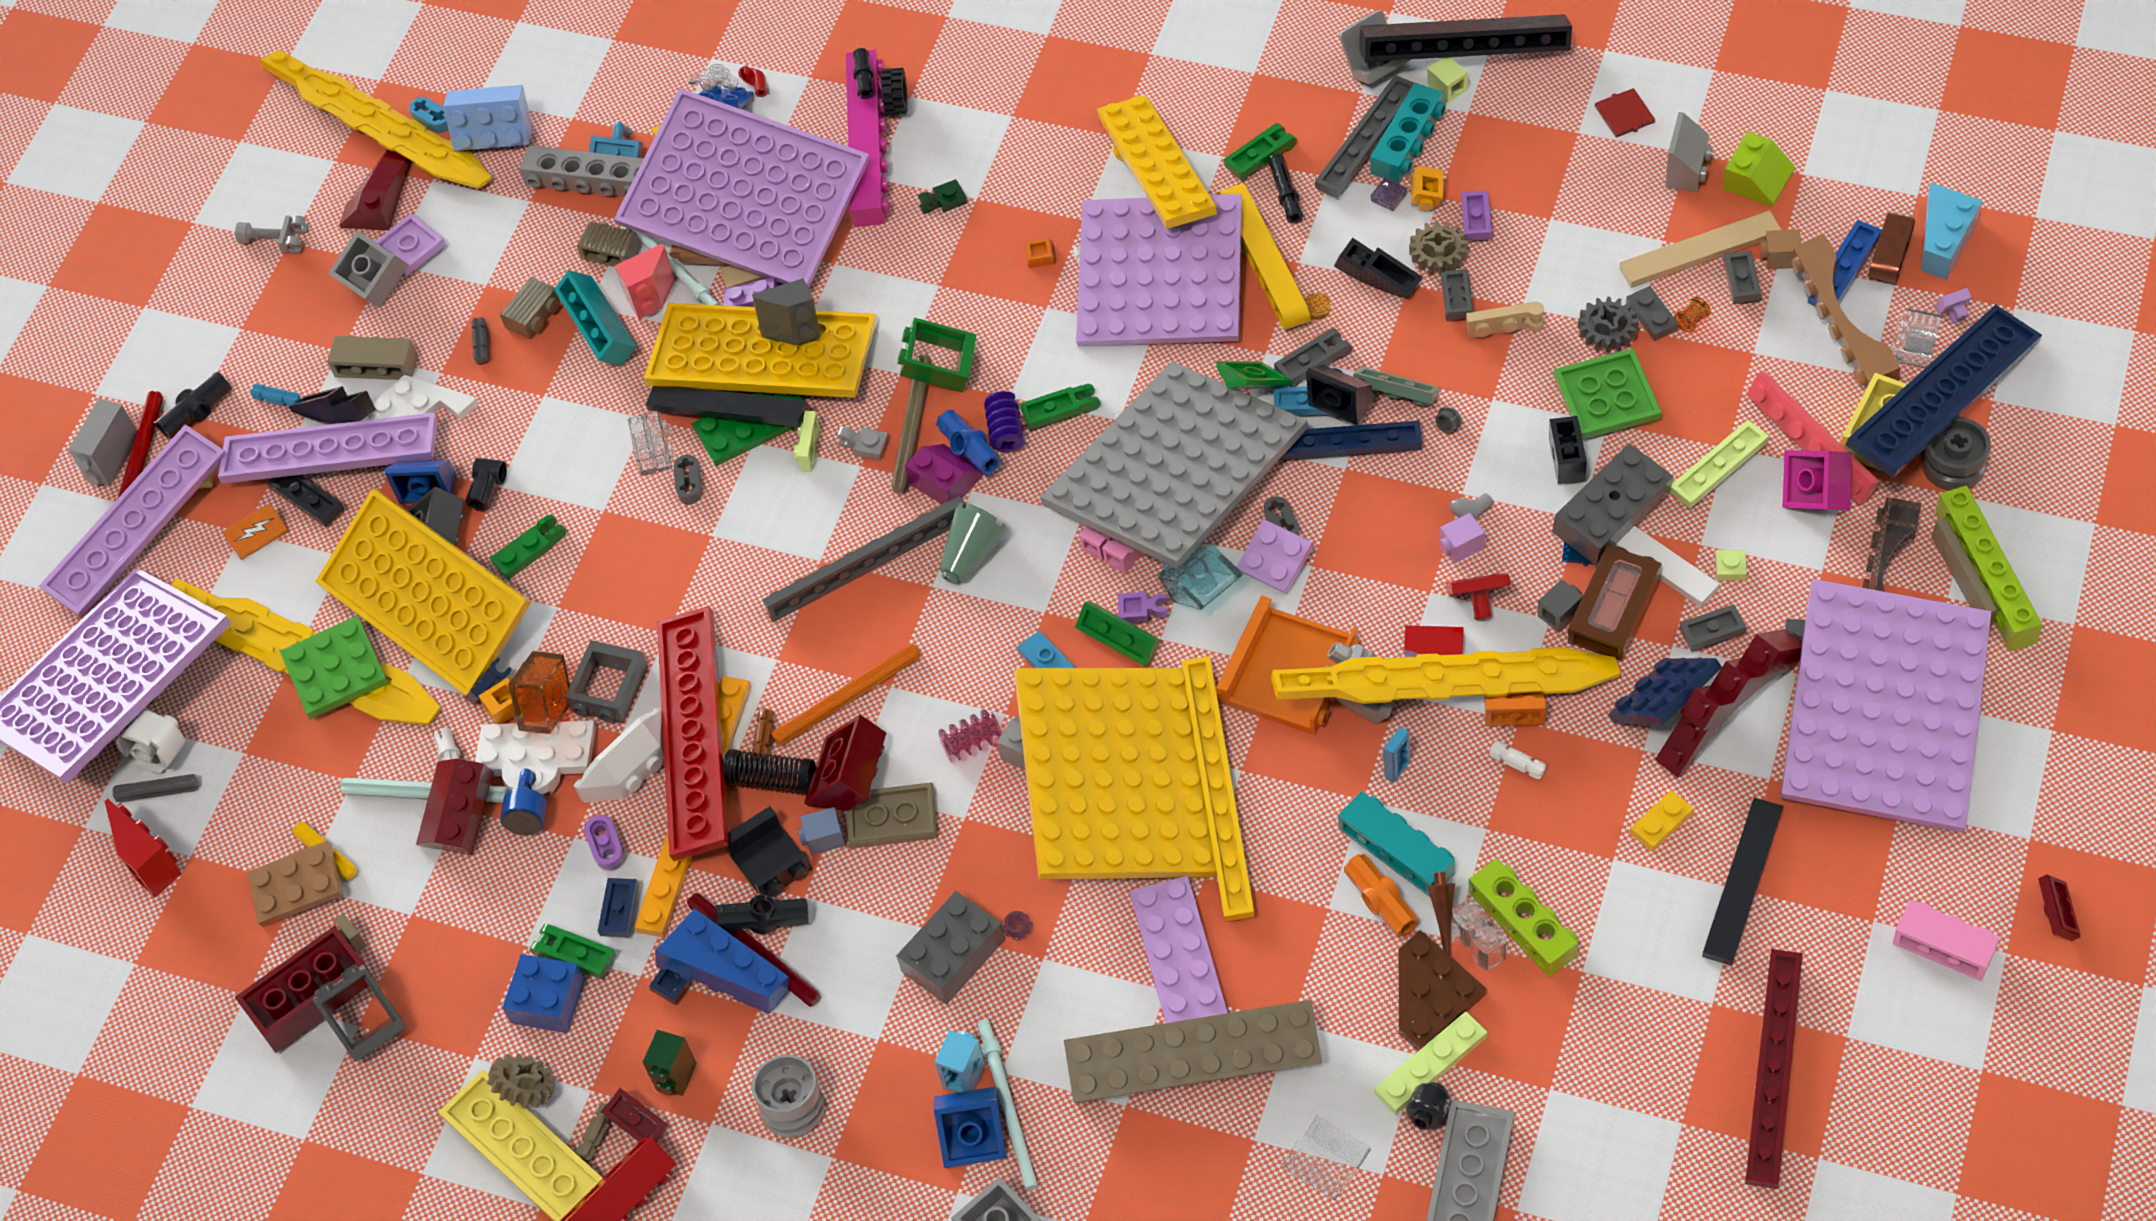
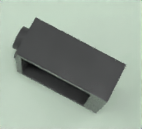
[565,640,648,723]
[312,964,406,1062]

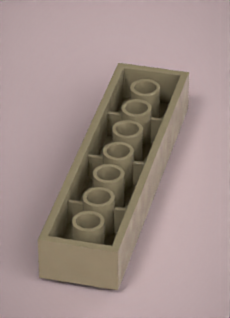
[1064,1000,1322,1104]

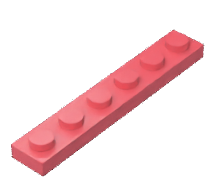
[1746,372,1879,505]

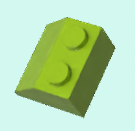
[1723,131,1795,207]

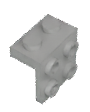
[1339,10,1411,84]

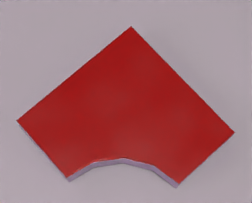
[1404,625,1464,657]

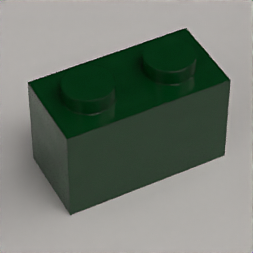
[642,1030,697,1096]

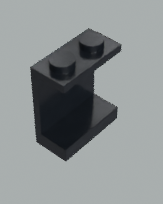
[724,806,813,897]

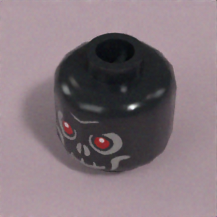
[1406,1082,1452,1130]

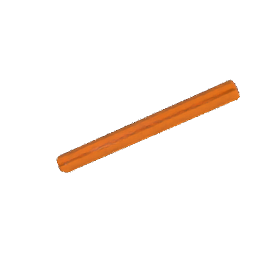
[771,644,920,746]

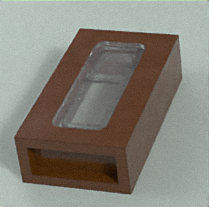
[1568,545,1662,662]

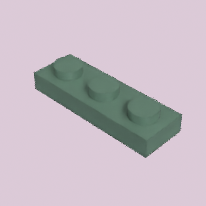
[1353,366,1440,406]

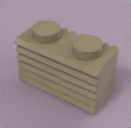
[576,221,641,267]
[500,277,561,339]

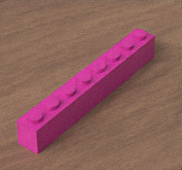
[846,49,889,227]

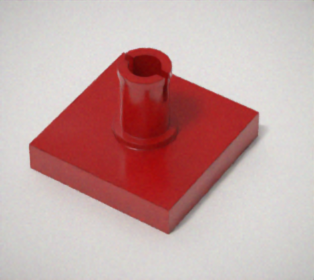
[1446,573,1511,619]

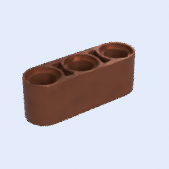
[1868,212,1915,284]

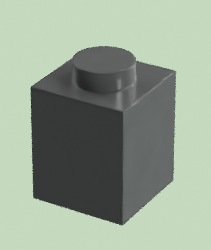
[1537,579,1583,633]

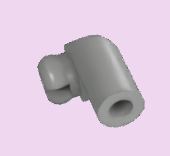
[1450,493,1494,519]

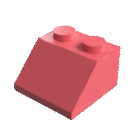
[615,243,675,320]

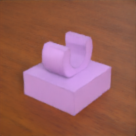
[1934,288,1972,323]

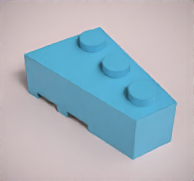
[1921,182,1983,280]

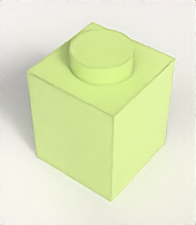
[1427,57,1468,103]

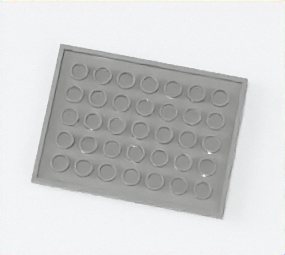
[1040,361,1308,569]

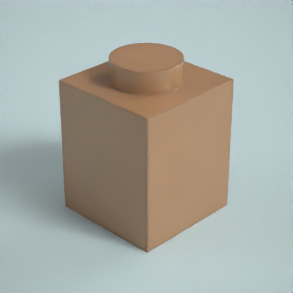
[1760,229,1801,269]

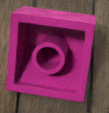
[1782,450,1852,510]

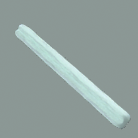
[341,778,508,803]

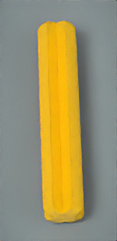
[292,821,358,881]

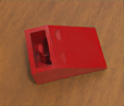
[104,798,181,898]

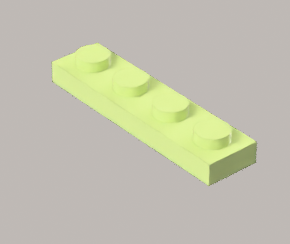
[1670,420,1769,509]
[1374,1012,1488,1115]

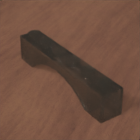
[1862,497,1921,592]

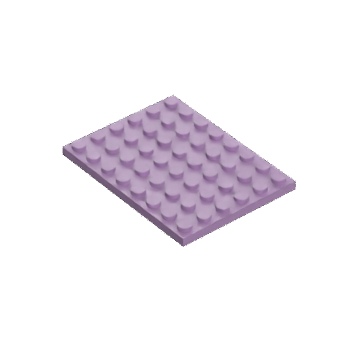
[614,88,870,288]
[0,567,231,784]
[1780,579,1991,833]

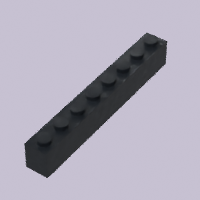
[1359,14,1572,62]

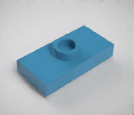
[1017,631,1075,668]
[1382,727,1410,783]

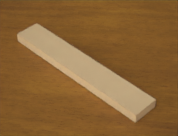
[1619,210,1782,288]

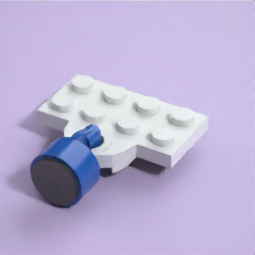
[475,720,596,835]

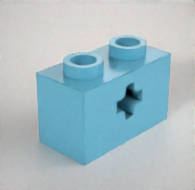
[934,1030,985,1093]

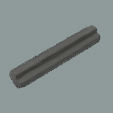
[113,774,198,802]

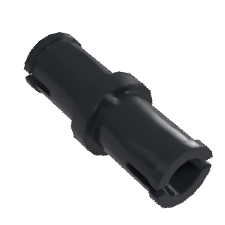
[853,48,874,99]

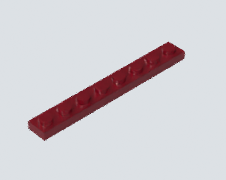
[1745,949,1803,1189]

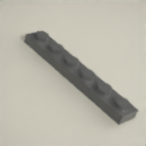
[1315,75,1414,198]

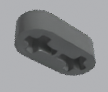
[674,455,702,505]
[1264,496,1299,536]

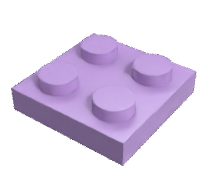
[375,213,446,277]
[1236,519,1314,594]

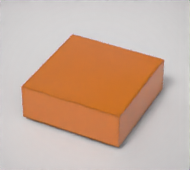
[1024,238,1055,268]

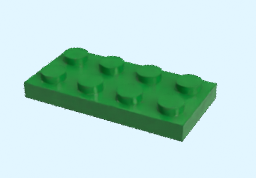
[691,392,809,467]

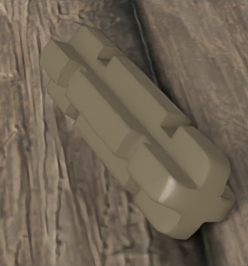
[575,1103,611,1161]

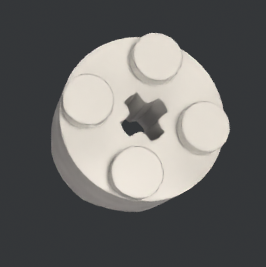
[116,707,186,773]

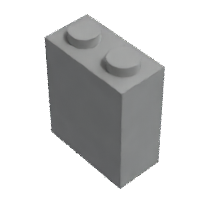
[68,399,137,486]

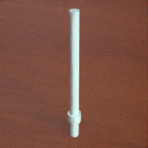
[633,230,720,305]
[977,1019,1038,1191]

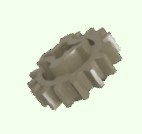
[1409,221,1468,275]
[487,1053,556,1109]

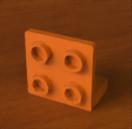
[1484,692,1546,726]

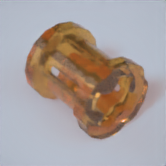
[1674,296,1711,333]

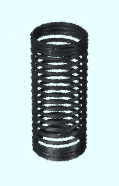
[723,749,816,796]

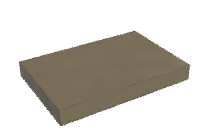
[846,782,937,849]

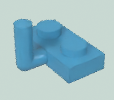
[589,122,643,158]

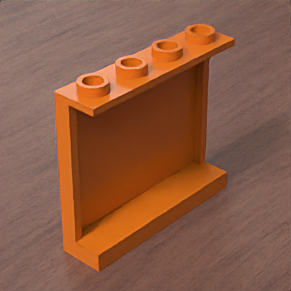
[1216,595,1362,735]

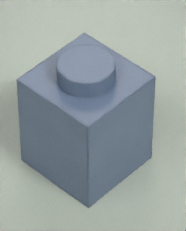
[798,807,845,855]

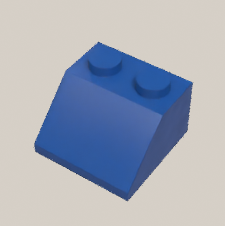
[385,459,457,504]
[934,1086,1006,1168]

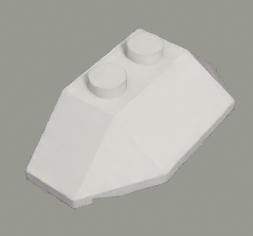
[573,708,664,803]

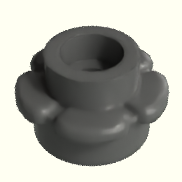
[1435,407,1462,434]

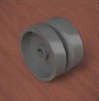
[1922,417,1991,491]

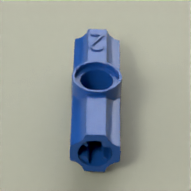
[936,410,1002,475]

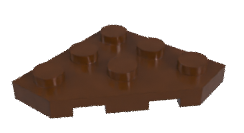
[1398,930,1487,1051]

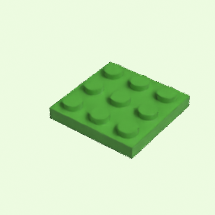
[1553,348,1662,440]
[280,616,389,720]

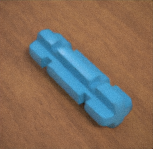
[250,383,301,407]

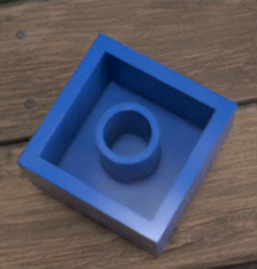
[502,954,586,1033]

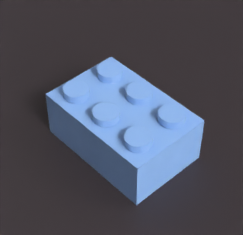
[443,85,533,151]

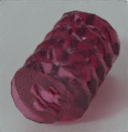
[938,709,1002,763]

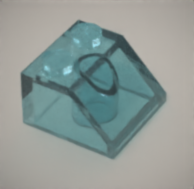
[1157,542,1243,610]

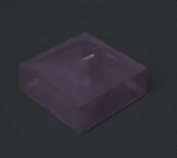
[1370,177,1407,211]

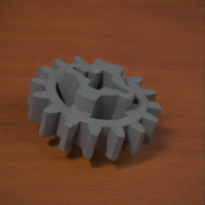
[1578,296,1639,352]

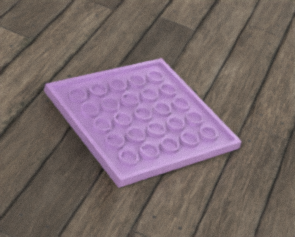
[1076,194,1242,347]

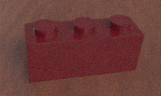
[804,714,887,811]
[416,758,494,856]

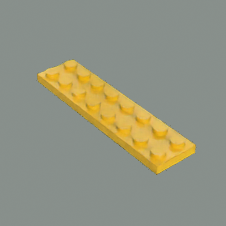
[1097,95,1217,229]

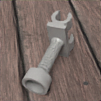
[235,215,308,254]

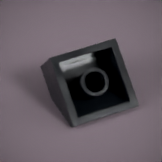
[1306,365,1373,425]

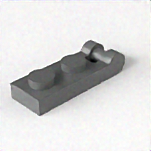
[1274,328,1353,387]

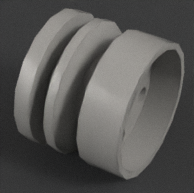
[752,1054,824,1138]

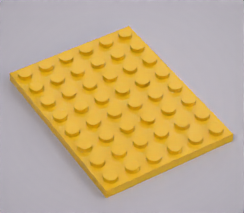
[1014,668,1217,879]

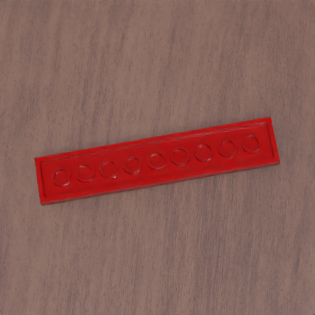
[657,606,729,861]

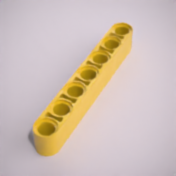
[1218,183,1311,331]

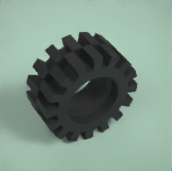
[881,67,908,115]

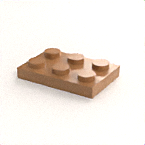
[247,841,344,927]

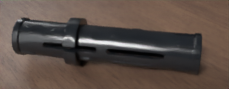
[1268,154,1303,223]

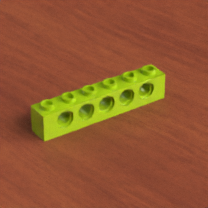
[1936,485,2043,651]

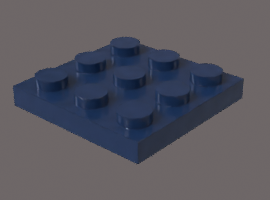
[1608,657,1722,725]

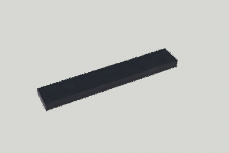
[646,386,808,427]
[1702,798,1783,966]

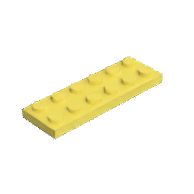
[438,1069,602,1221]

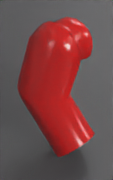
[738,66,767,97]

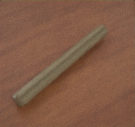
[891,355,931,494]

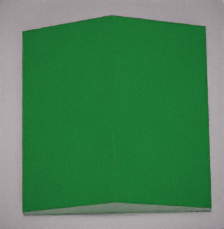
[1216,361,1292,389]

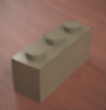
[327,335,418,380]

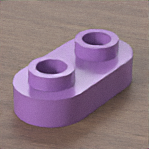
[584,815,624,870]

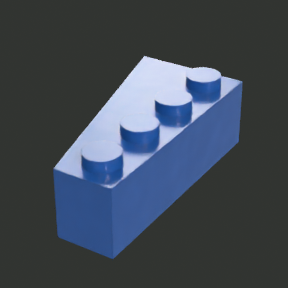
[655,908,788,1014]

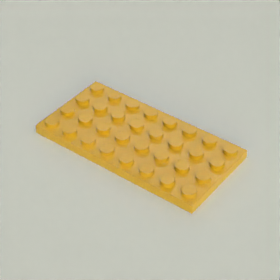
[644,303,877,398]
[315,488,532,696]

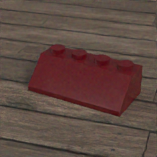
[234,925,376,1053]

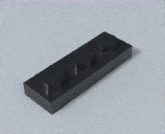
[267,475,345,527]

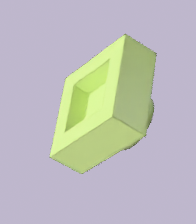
[1715,550,1747,581]

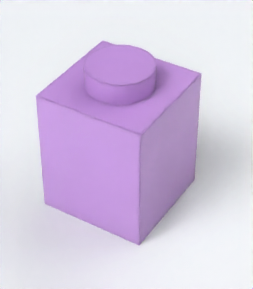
[1438,513,1485,563]

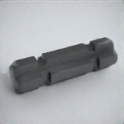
[471,317,489,364]

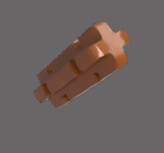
[752,708,775,763]

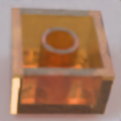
[508,651,570,734]

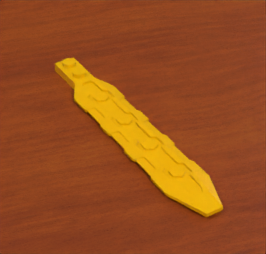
[261,49,492,189]
[170,578,441,726]
[1271,647,1621,704]

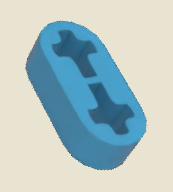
[409,97,448,133]

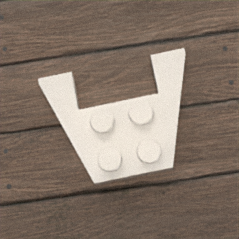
[368,375,478,420]

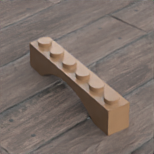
[1791,234,1900,389]

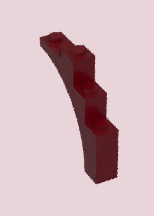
[1655,629,1802,778]

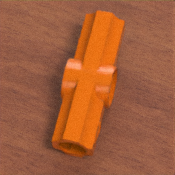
[1344,854,1419,937]

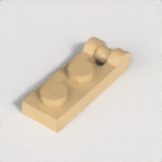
[1466,302,1544,339]

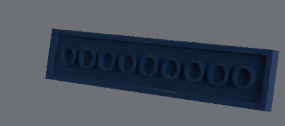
[1845,304,2042,478]

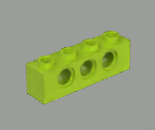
[1469,858,1578,978]

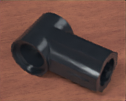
[465,457,507,512]

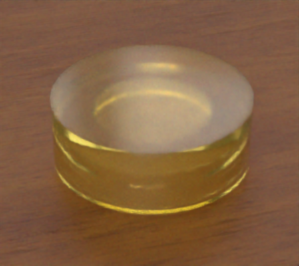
[1304,292,1331,320]

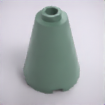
[939,503,1008,584]

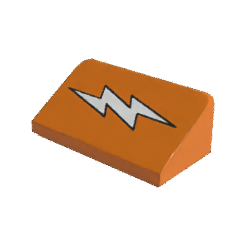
[223,504,289,560]

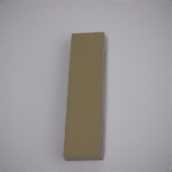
[1931,518,1998,627]

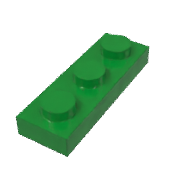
[1075,601,1160,666]

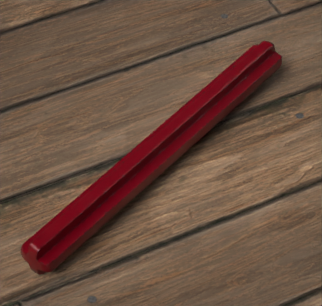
[687,893,821,1007]

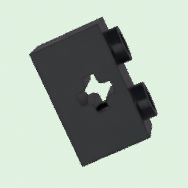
[1549,415,1587,484]

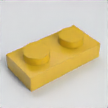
[1630,790,1694,852]

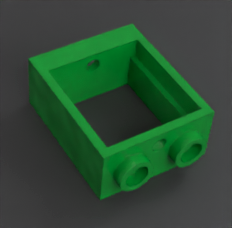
[897,317,977,392]

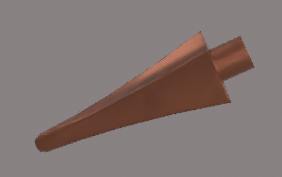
[1427,872,1455,956]

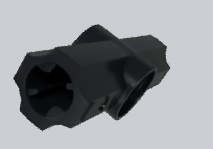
[154,371,232,440]
[716,894,808,935]

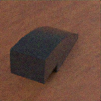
[1334,237,1423,298]
[289,386,376,423]

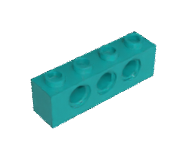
[1370,83,1446,184]

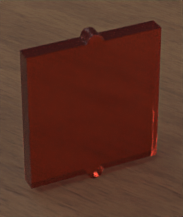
[1595,88,1655,138]

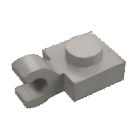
[837,426,889,461]

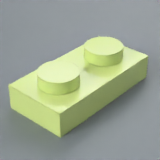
[794,411,820,472]

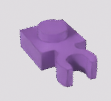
[1118,592,1168,623]

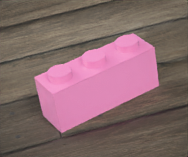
[1892,900,2000,981]

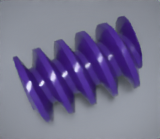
[984,391,1025,453]

